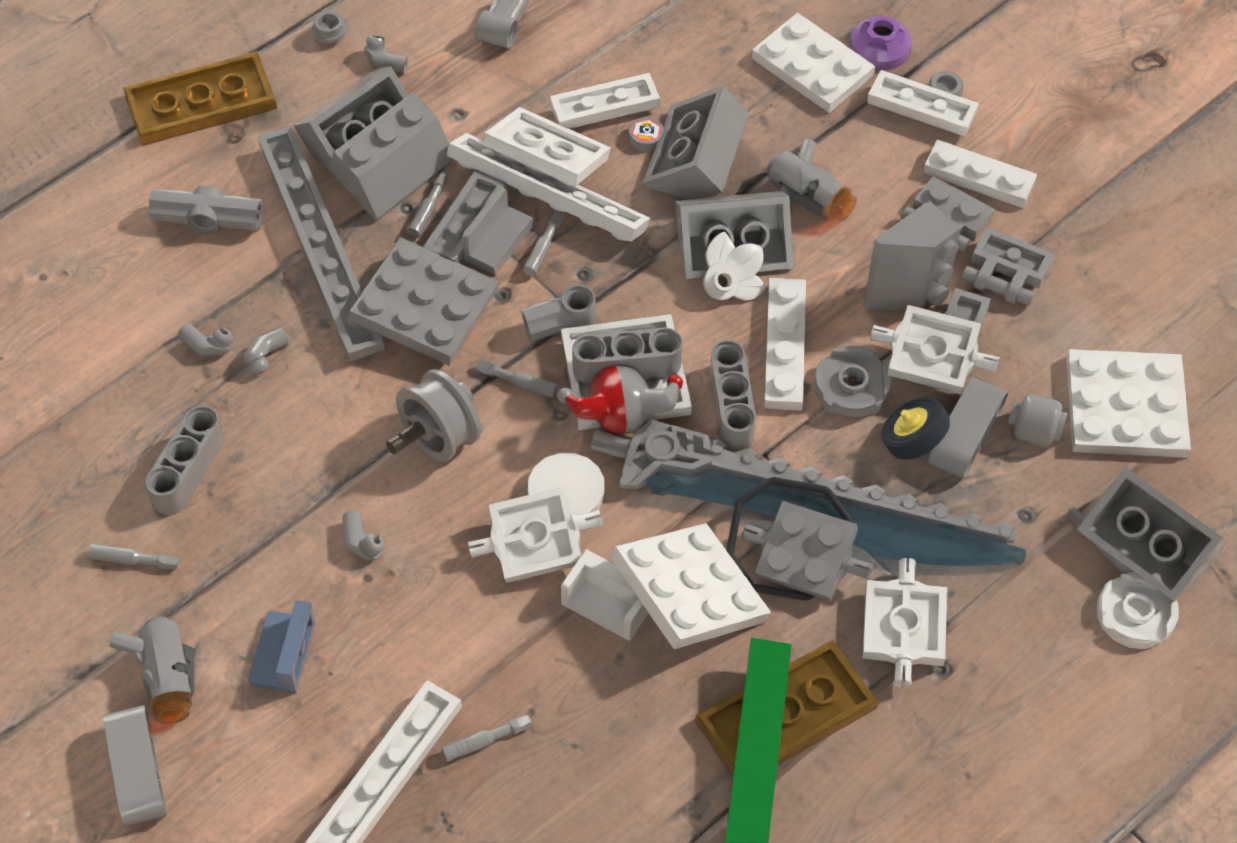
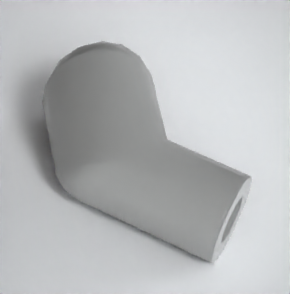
[178,323,233,356]
[342,511,385,560]

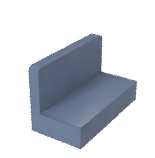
[248,600,316,693]

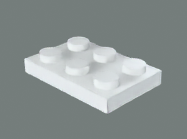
[752,13,875,113]
[483,107,611,187]

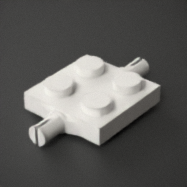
[870,305,1000,395]
[468,486,603,583]
[862,558,947,688]

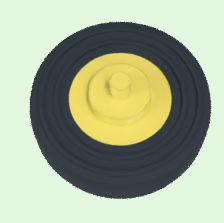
[881,397,950,460]

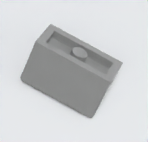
[462,187,533,276]

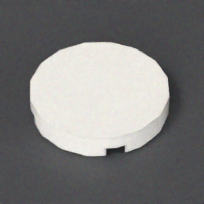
[528,453,604,516]
[1097,572,1179,649]

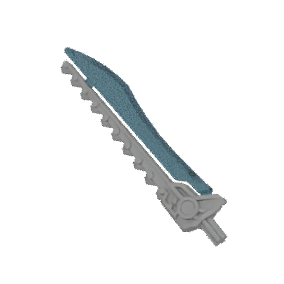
[591,419,1026,566]

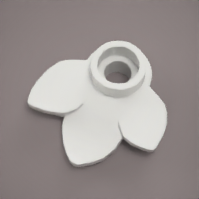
[703,232,766,301]

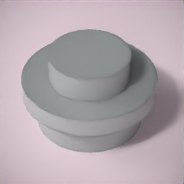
[312,11,347,44]

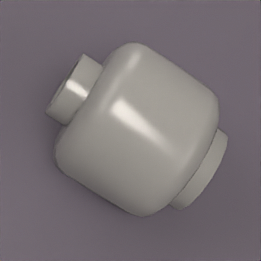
[1008,393,1068,448]

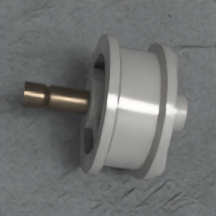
[386,369,483,462]

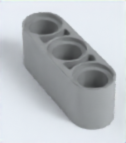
[572,327,683,384]
[710,340,756,452]
[928,376,1009,479]
[145,405,224,516]
[103,705,167,827]

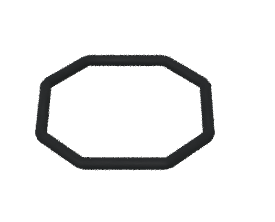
[726,477,853,601]

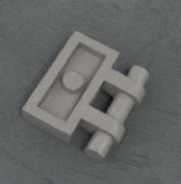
[901,176,995,252]
[962,227,1054,306]

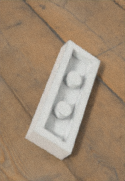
[867,70,979,137]
[550,73,660,129]
[923,140,1037,209]

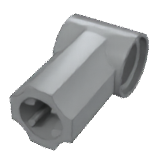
[475,0,529,49]
[521,285,597,341]

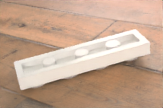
[764,278,806,411]

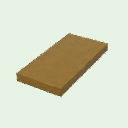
[123,51,277,146]
[695,640,879,777]

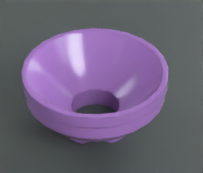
[849,15,912,70]

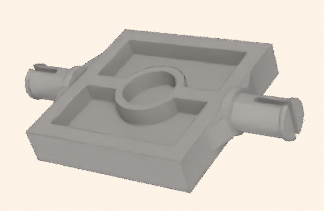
[741,501,873,601]

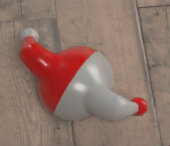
[557,365,683,434]

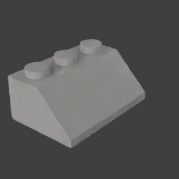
[293,66,408,169]
[643,86,749,200]
[328,92,455,221]
[675,191,794,279]
[864,201,961,313]
[1076,467,1227,602]

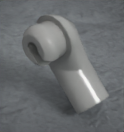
[364,35,408,74]
[243,327,289,374]

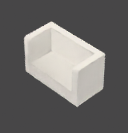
[561,549,649,641]

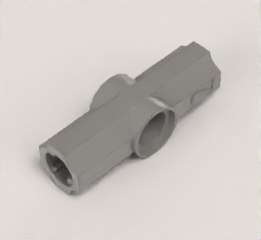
[149,185,263,234]

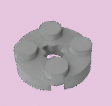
[814,346,891,417]

